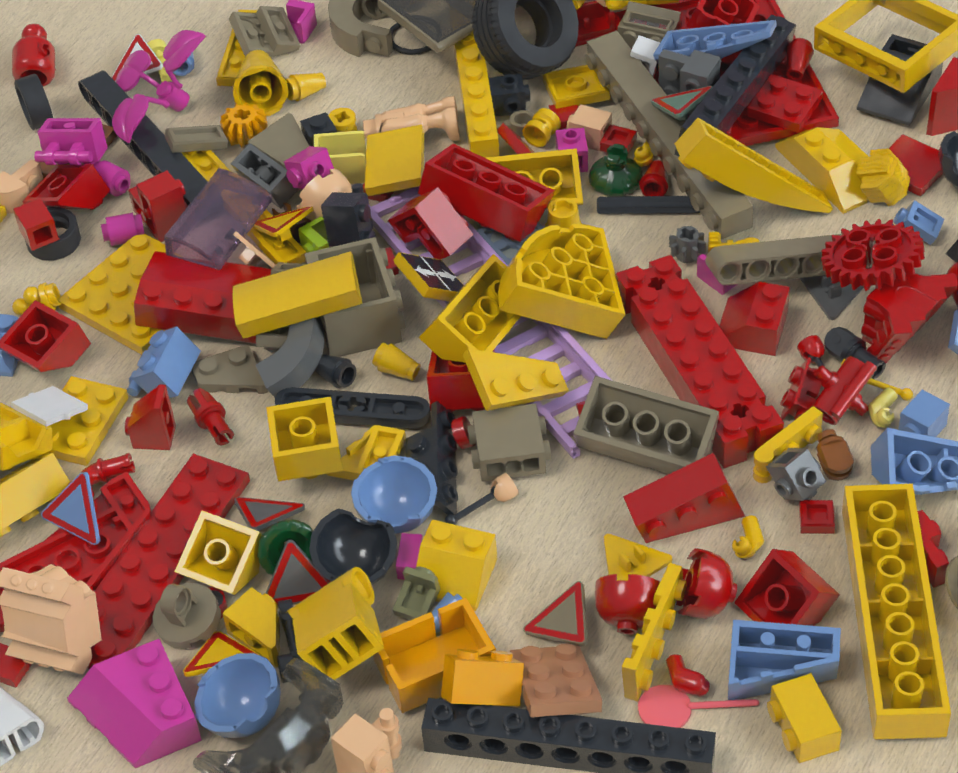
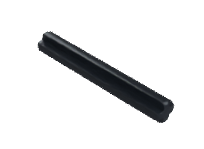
[597,196,701,214]

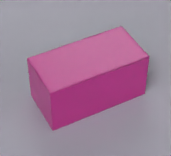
[396,533,423,580]

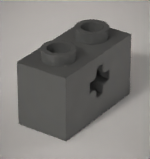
[230,143,299,209]

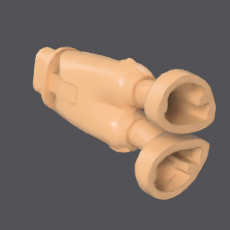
[363,96,460,141]

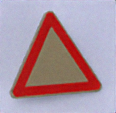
[523,581,588,646]

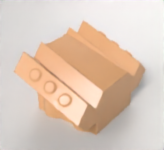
[0,564,102,675]

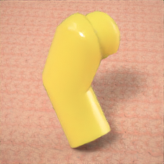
[868,387,898,428]

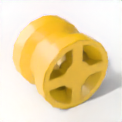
[328,108,358,132]

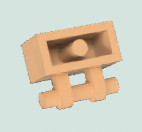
[331,708,402,773]

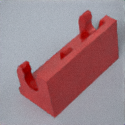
[575,0,615,47]

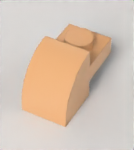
[0,159,43,213]

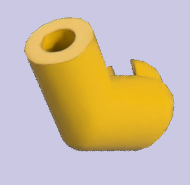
[732,515,764,559]

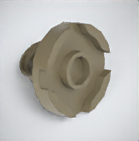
[153,583,221,649]

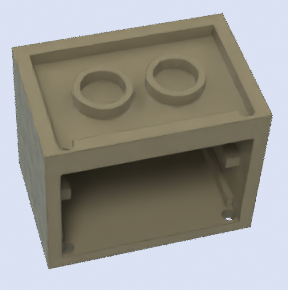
[304,237,406,357]

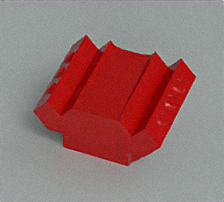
[685,0,760,63]
[861,273,958,363]

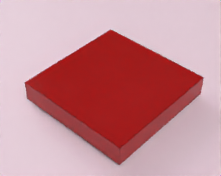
[889,134,943,197]

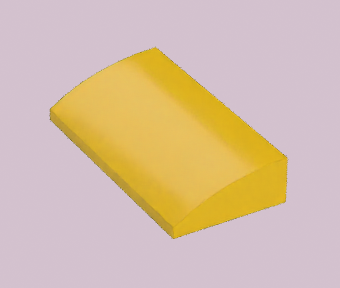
[233,251,363,339]

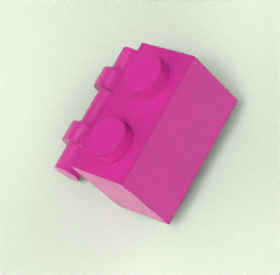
[34,118,107,165]

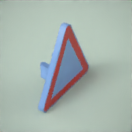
[41,472,100,545]

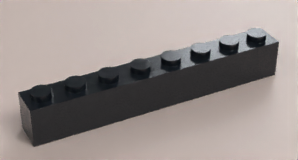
[674,14,796,156]

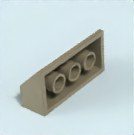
[573,376,719,474]

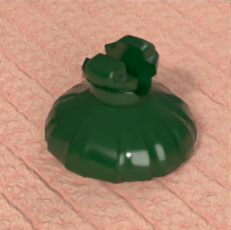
[588,144,643,196]
[257,519,314,576]

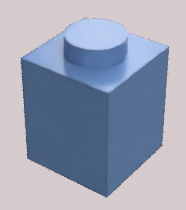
[898,389,950,437]

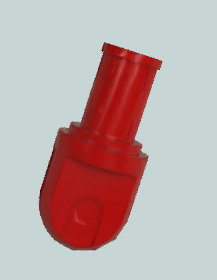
[187,388,234,446]

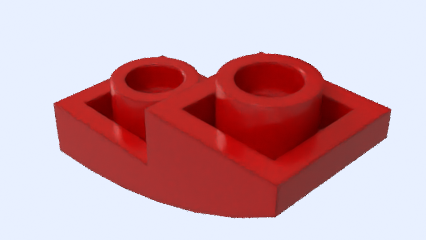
[917,510,949,588]

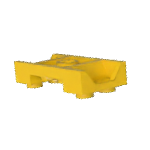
[0,402,53,471]

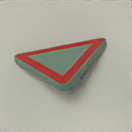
[651,86,713,121]

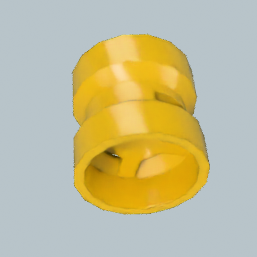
[522,108,561,147]

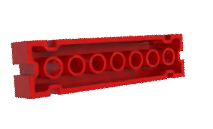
[616,255,784,469]

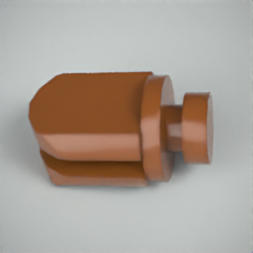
[816,429,854,481]

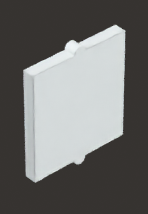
[11,386,88,427]

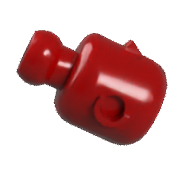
[12,24,56,86]

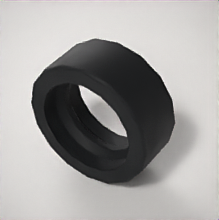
[14,74,53,130]
[25,207,81,260]

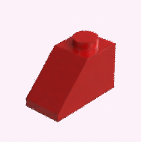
[125,384,176,450]

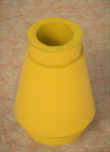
[286,72,326,102]
[372,343,421,381]

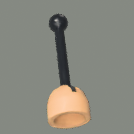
[444,473,519,525]

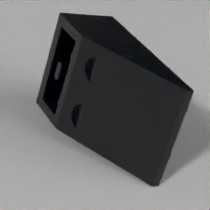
[857,34,943,126]

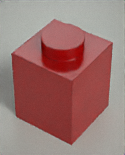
[13,198,59,251]

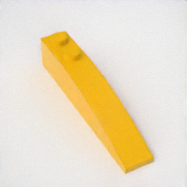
[674,118,833,213]

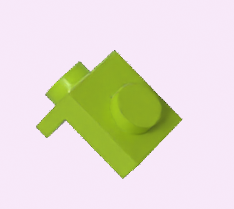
[298,217,329,253]

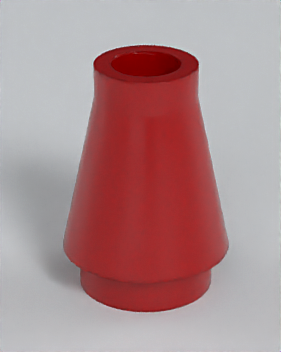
[786,38,814,81]
[639,160,668,196]

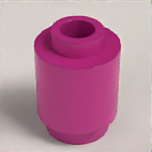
[92,160,130,197]
[101,212,145,246]

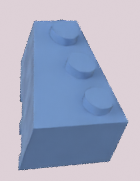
[728,620,841,700]

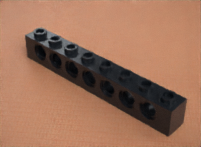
[421,698,716,773]

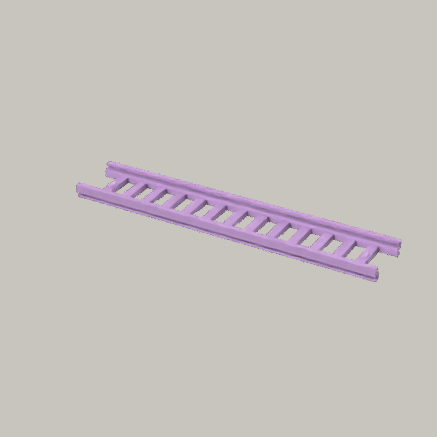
[369,186,611,459]

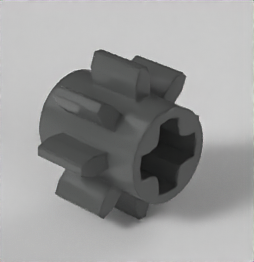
[669,226,706,263]

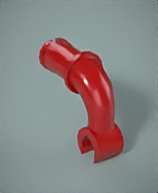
[68,453,135,497]

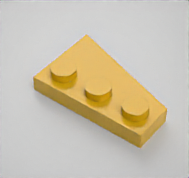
[462,348,569,411]

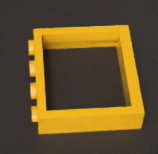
[814,0,958,93]

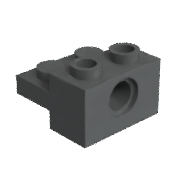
[659,49,721,116]

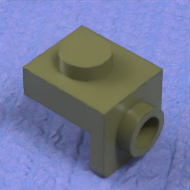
[392,566,440,620]

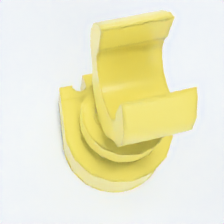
[147,39,172,82]

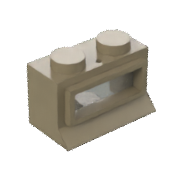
[618,1,681,48]

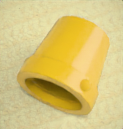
[545,198,582,228]

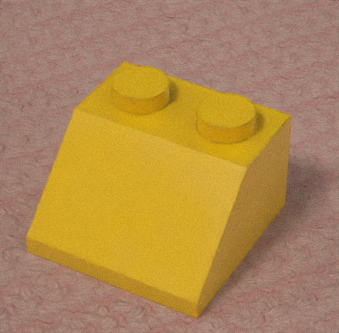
[416,519,497,611]

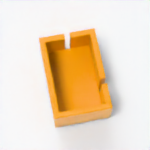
[373,597,496,713]

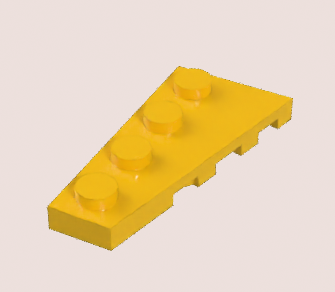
[621,563,687,702]

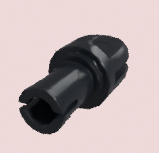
[824,327,886,379]

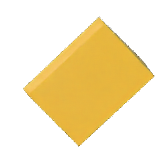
[174,510,262,595]

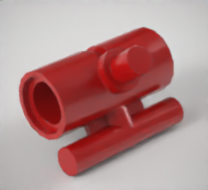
[811,356,877,425]

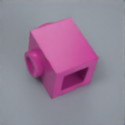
[556,128,588,173]
[283,146,334,189]

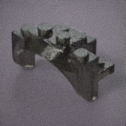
[193,658,344,773]

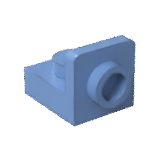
[893,200,944,245]

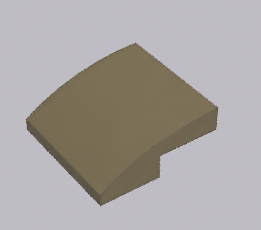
[229,6,301,57]

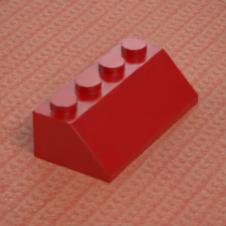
[418,143,555,242]

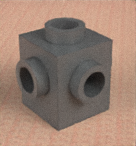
[766,448,826,501]

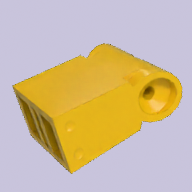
[287,567,384,686]

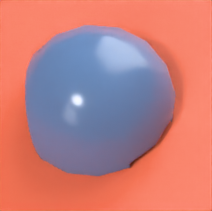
[351,455,437,534]
[194,653,281,738]

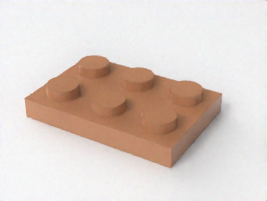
[510,644,602,717]

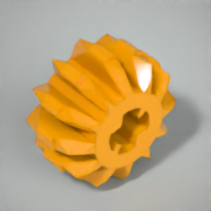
[220,102,268,148]

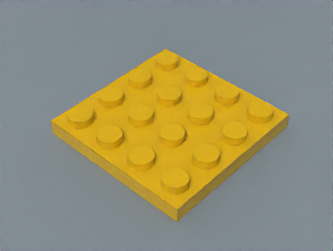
[57,234,186,355]

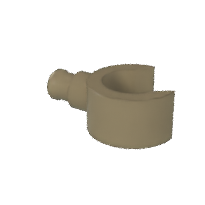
[496,110,534,138]

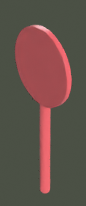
[638,685,759,728]

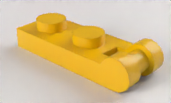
[753,406,823,483]

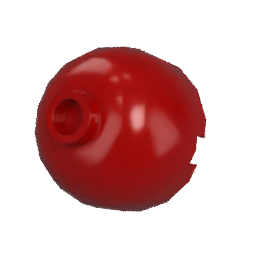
[676,548,737,619]
[595,574,660,635]

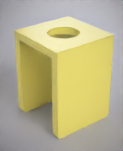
[314,130,366,184]

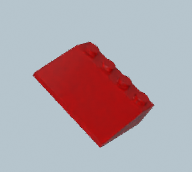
[134,251,272,344]

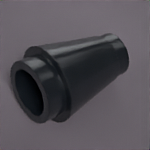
[315,354,356,388]

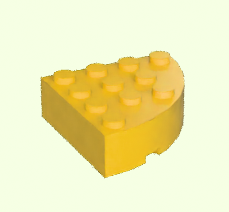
[498,224,625,339]

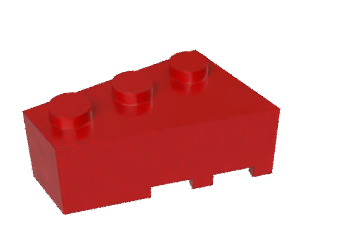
[623,453,746,543]

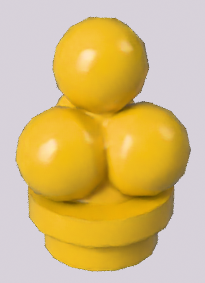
[12,282,62,316]

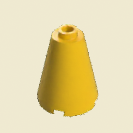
[233,50,289,116]

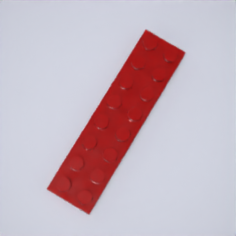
[87,453,250,669]

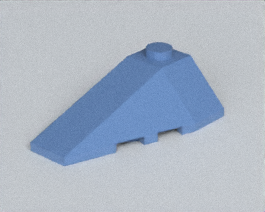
[653,20,777,64]
[871,428,958,495]

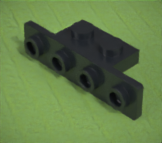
[405,401,458,515]

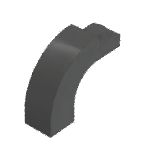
[256,317,325,397]

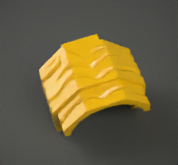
[856,148,910,206]

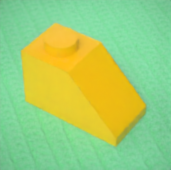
[222,587,280,669]

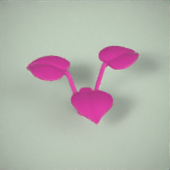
[112,30,207,143]

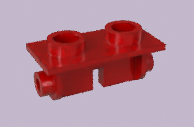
[780,357,822,421]

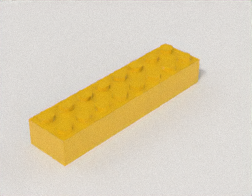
[842,483,951,739]

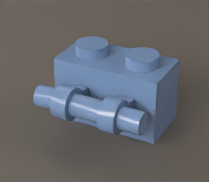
[127,327,201,399]

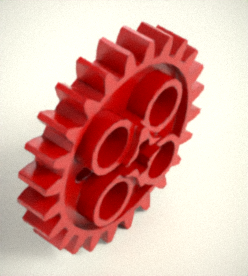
[821,219,925,291]

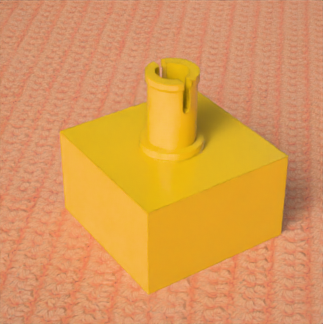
[266,396,343,482]

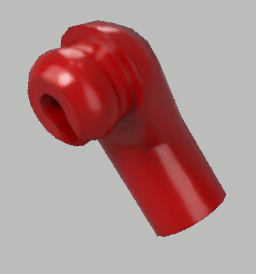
[666,654,710,697]

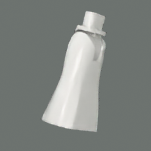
[0,686,44,767]

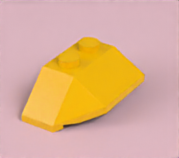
[775,127,869,214]

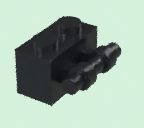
[321,183,376,248]

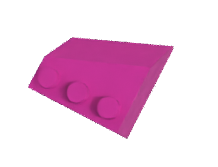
[67,639,202,769]

